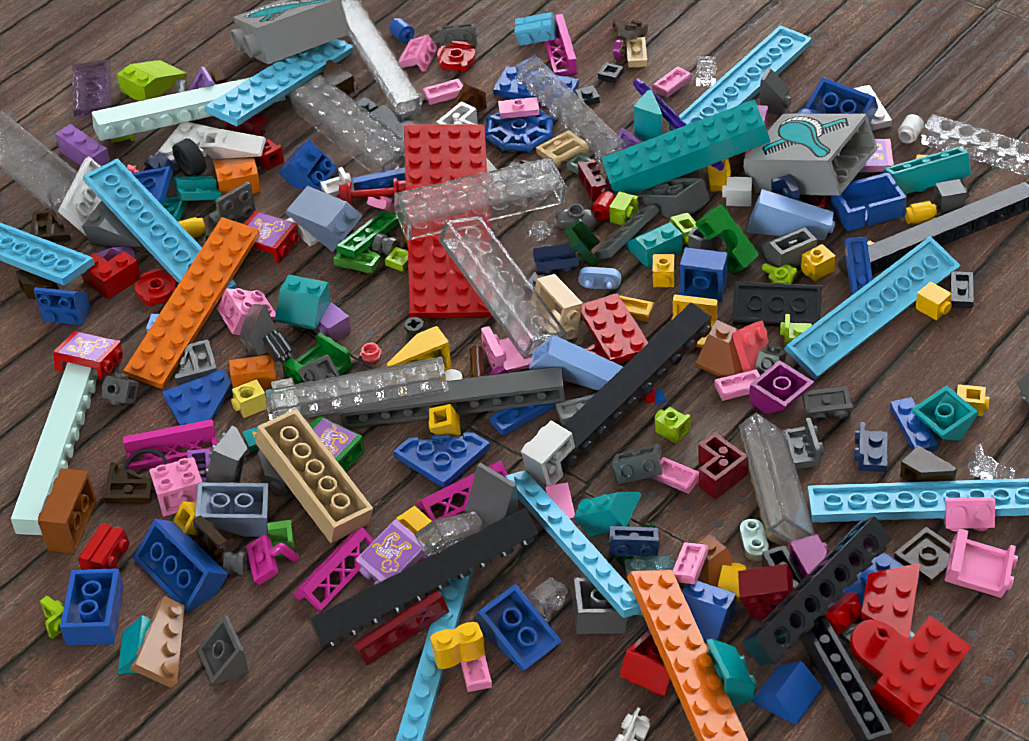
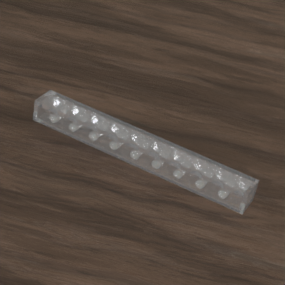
[341,0,423,118]

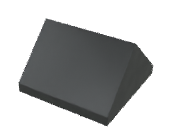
[197,615,249,685]

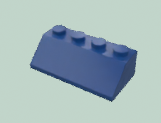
[133,519,228,612]

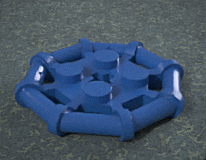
[485,109,555,153]

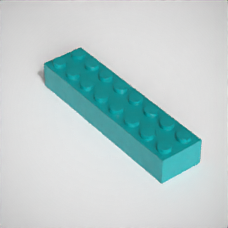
[602,100,771,195]

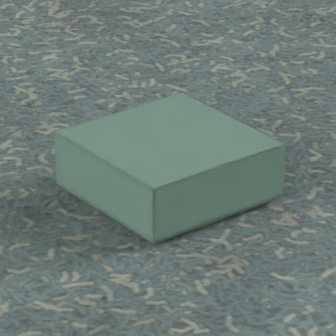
[567,154,594,174]

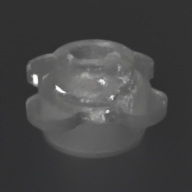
[528,221,553,241]

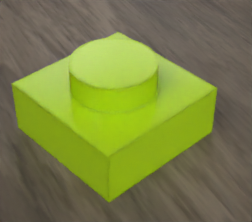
[385,247,408,272]

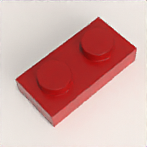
[825,592,861,635]

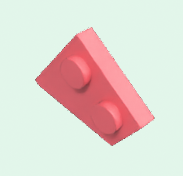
[732,321,769,372]

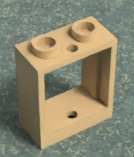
[531,274,583,340]

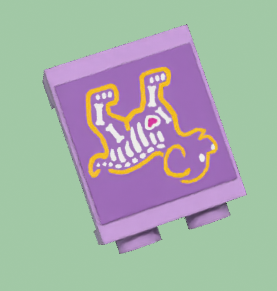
[356,519,433,584]

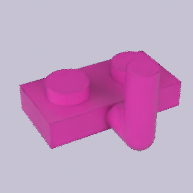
[246,534,299,585]

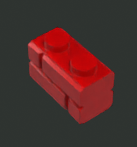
[78,523,129,570]

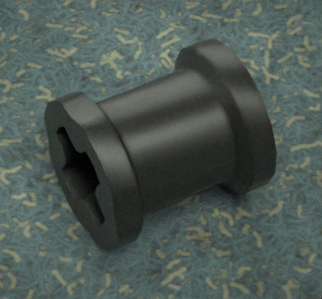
[404,317,424,343]

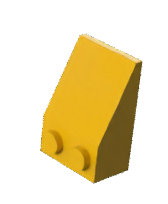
[387,326,452,388]

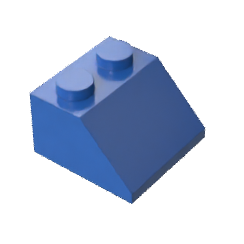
[682,581,736,643]

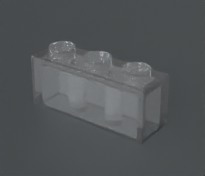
[415,511,484,556]

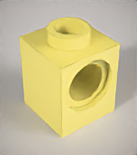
[231,379,268,418]

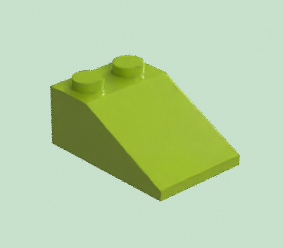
[117,60,187,101]

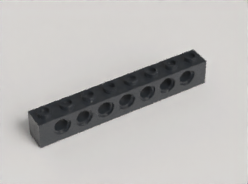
[742,516,892,666]

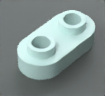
[740,519,769,561]

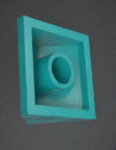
[634,90,662,141]
[912,385,978,441]
[118,615,151,674]

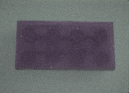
[72,59,112,117]

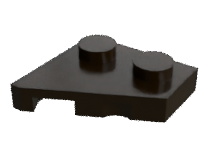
[612,19,648,39]
[104,462,154,503]
[193,515,227,562]

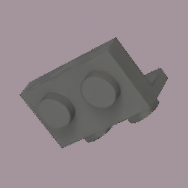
[802,386,854,421]
[782,418,824,469]

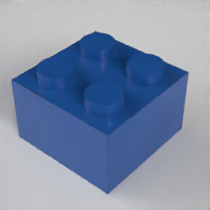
[680,247,728,302]

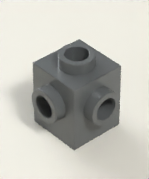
[102,373,139,406]

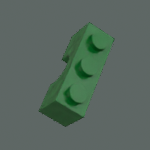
[695,204,759,274]

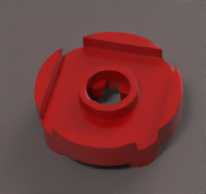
[437,41,476,72]
[135,269,178,307]

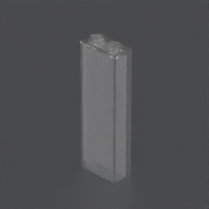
[739,413,815,544]

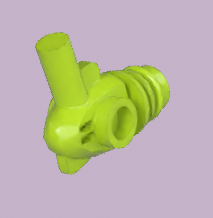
[762,263,797,284]

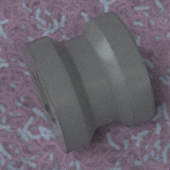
[223,552,247,575]

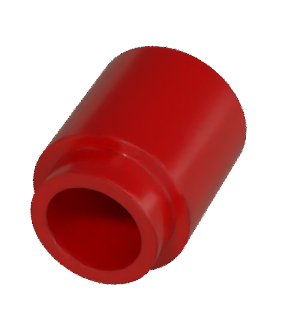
[591,191,616,221]

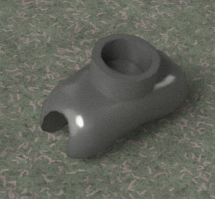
[556,204,595,229]

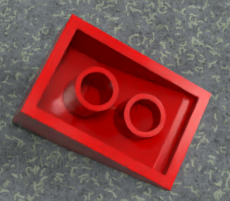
[620,630,674,696]

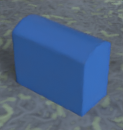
[655,390,667,405]

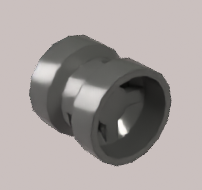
[372,233,400,257]

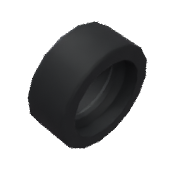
[172,138,206,176]

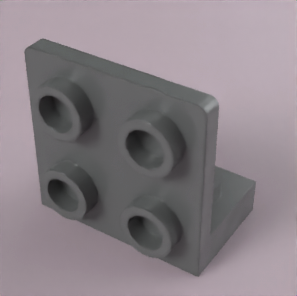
[208,182,256,226]

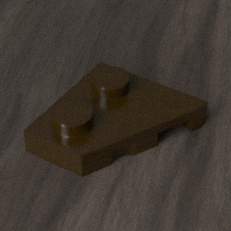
[30,210,71,242]

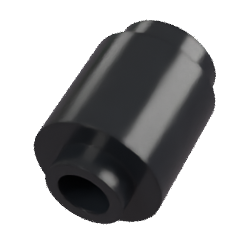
[262,329,293,363]

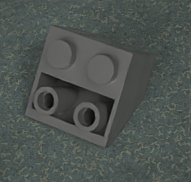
[757,227,817,268]
[205,426,248,483]

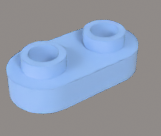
[578,267,621,290]

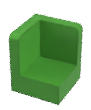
[267,520,296,559]

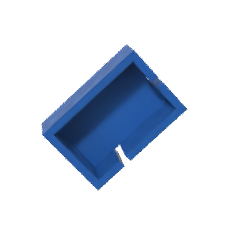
[830,172,907,232]

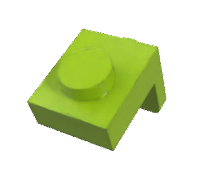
[40,596,64,638]

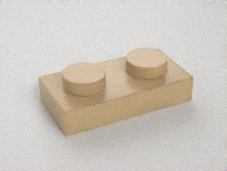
[626,37,647,68]

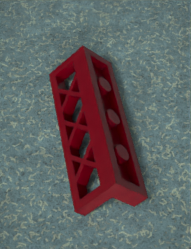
[353,591,449,666]

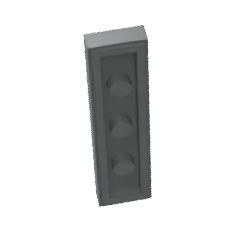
[594,205,659,260]

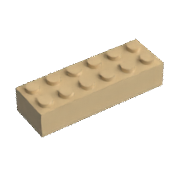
[255,409,373,543]

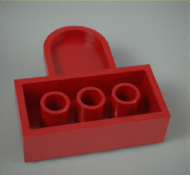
[850,616,972,728]

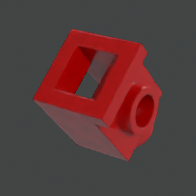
[254,139,284,170]

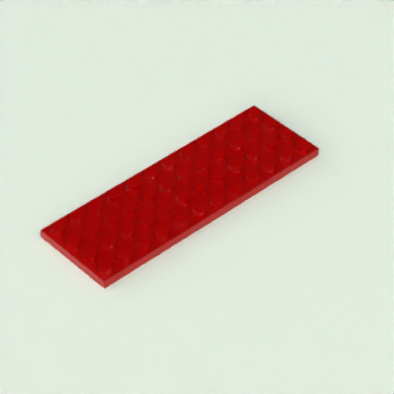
[404,124,496,318]

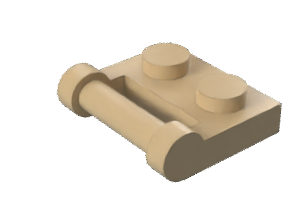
[536,130,589,169]

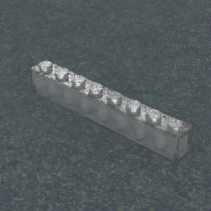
[266,357,449,420]

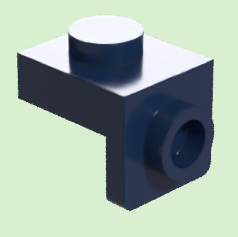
[144,151,178,172]

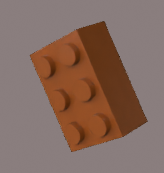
[38,468,97,554]

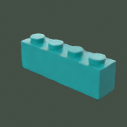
[884,147,971,196]

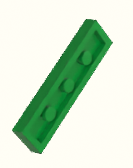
[337,210,401,258]

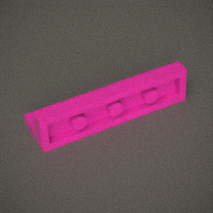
[544,14,577,76]
[123,419,217,471]
[415,461,508,526]
[292,527,374,612]

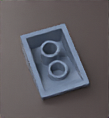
[285,186,363,252]
[195,483,269,537]

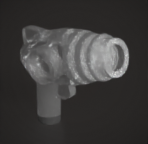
[968,444,1016,480]

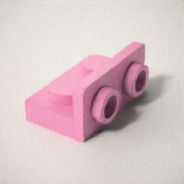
[398,35,437,72]

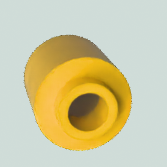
[905,201,937,225]
[178,217,206,239]

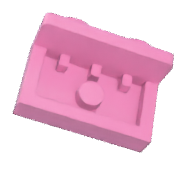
[944,497,995,532]

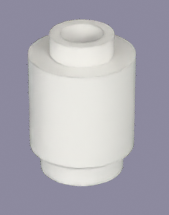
[898,114,924,143]

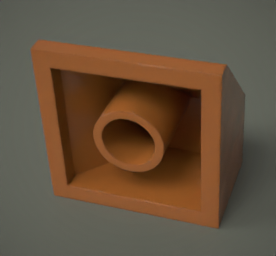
[695,320,743,378]
[681,534,735,587]

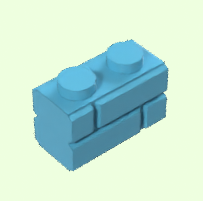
[514,12,557,46]

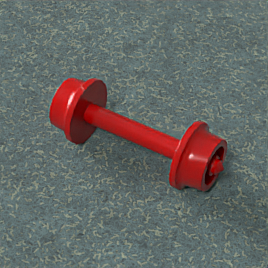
[336,178,406,207]

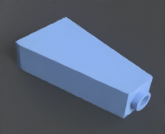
[747,189,835,240]
[529,335,623,391]

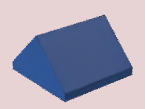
[752,661,822,725]

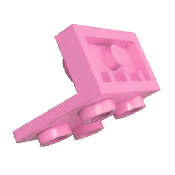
[217,288,276,335]
[481,326,533,372]
[149,457,203,516]

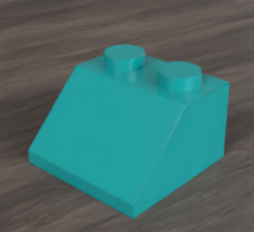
[624,222,682,269]
[275,275,331,330]
[574,492,641,537]
[707,639,757,707]

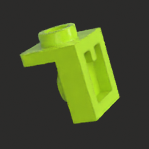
[780,314,812,344]

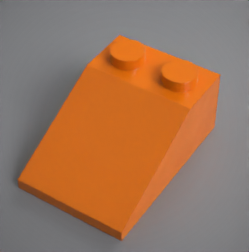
[213,157,261,196]

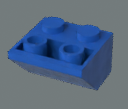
[279,139,337,191]
[34,287,91,325]

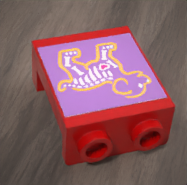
[244,211,300,263]
[53,331,123,380]

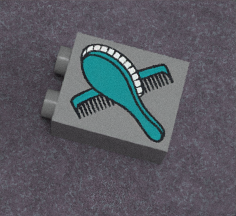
[230,0,351,64]
[744,114,878,196]

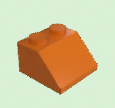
[229,355,277,390]

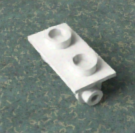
[615,708,650,741]

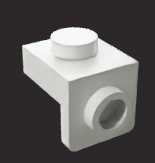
[320,167,352,198]

